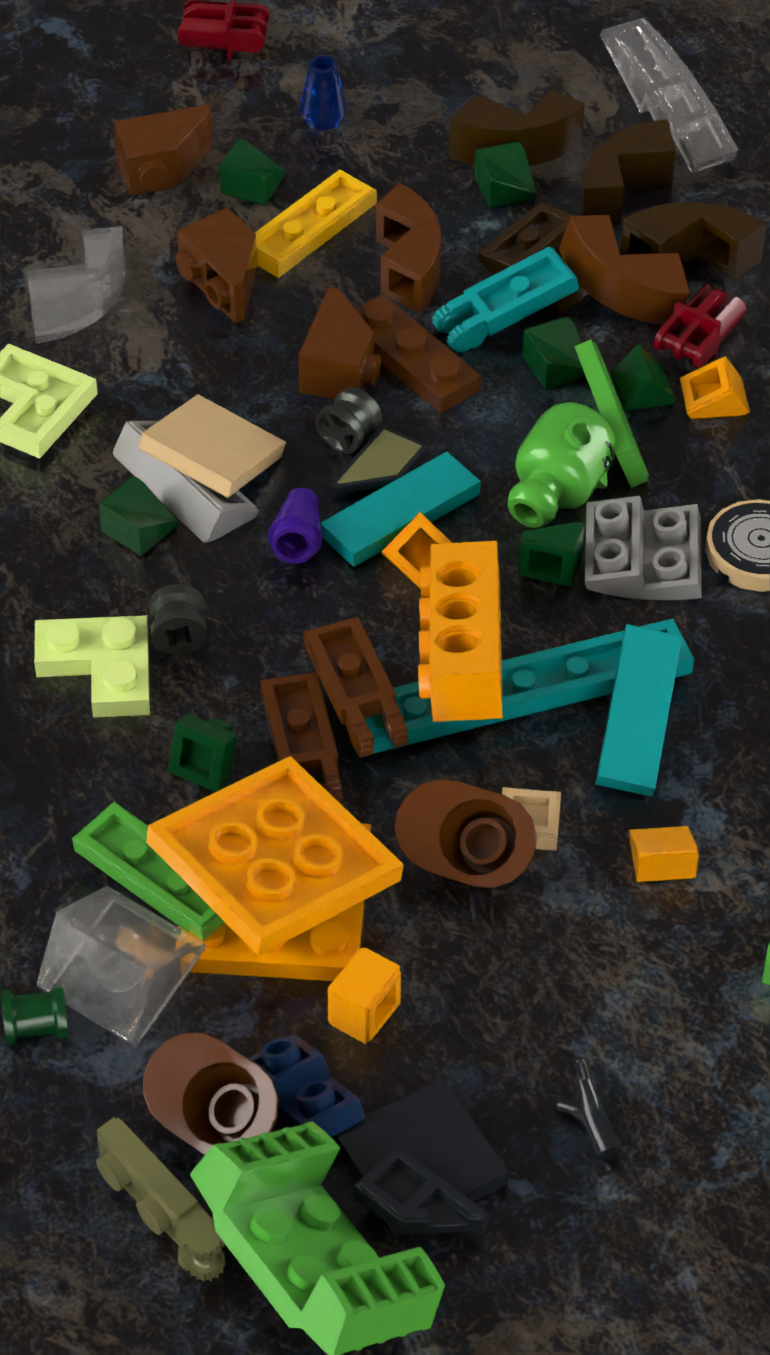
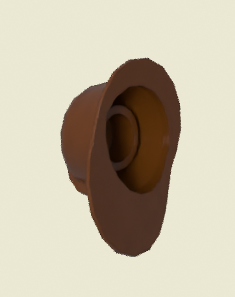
[395,779,537,888]
[143,1033,278,1155]

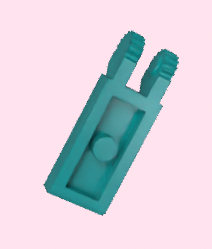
[432,246,579,354]

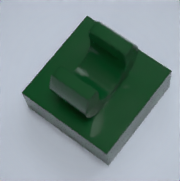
[168,713,237,792]

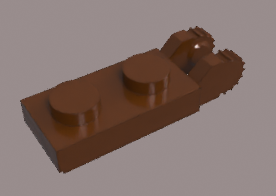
[303,617,408,758]
[260,672,343,806]

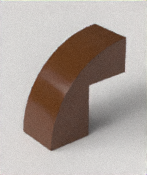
[376,183,441,315]
[559,215,690,325]

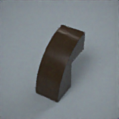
[449,89,585,166]
[581,119,675,225]
[621,202,766,280]

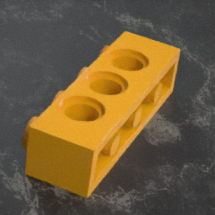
[418,541,503,722]

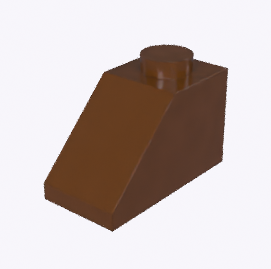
[114,104,213,196]
[298,287,381,400]

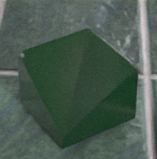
[220,138,285,205]
[474,142,537,208]
[523,317,586,390]
[99,476,178,556]
[518,523,584,587]

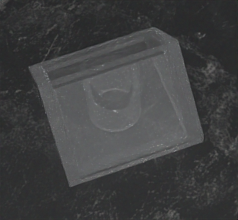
[37,886,207,1047]

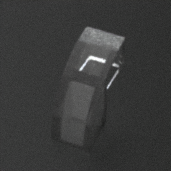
[26,226,126,343]

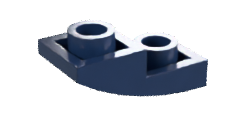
[248,1034,365,1137]

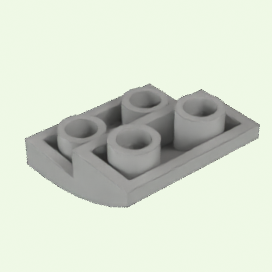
[585,496,702,600]

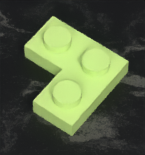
[0,343,97,459]
[34,615,150,718]

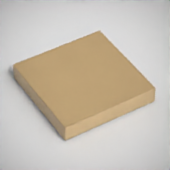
[138,394,286,497]

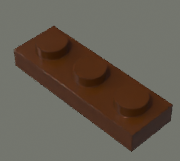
[355,293,481,414]

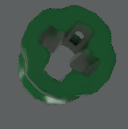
[1,984,68,1045]

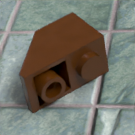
[175,207,257,324]

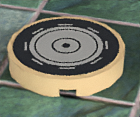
[705,499,770,592]

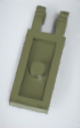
[96,1117,225,1282]

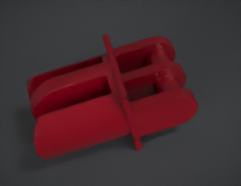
[177,0,270,60]
[653,284,747,369]

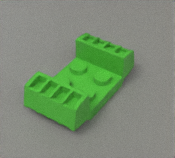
[190,1121,445,1355]

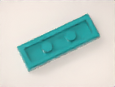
[320,451,481,567]
[595,624,682,797]

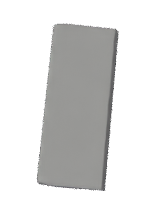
[113,421,259,543]

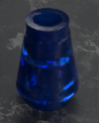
[299,55,347,130]

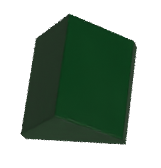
[611,344,675,411]

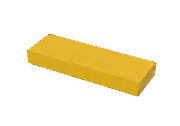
[255,169,377,278]

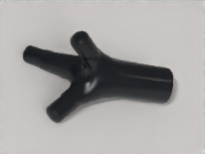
[556,1057,621,1160]

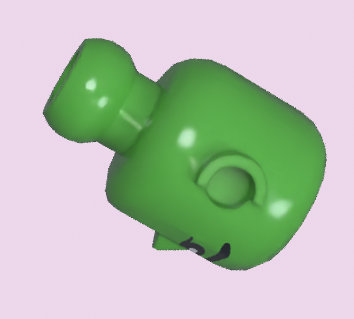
[508,402,616,528]

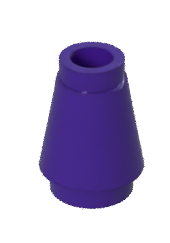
[268,488,322,564]

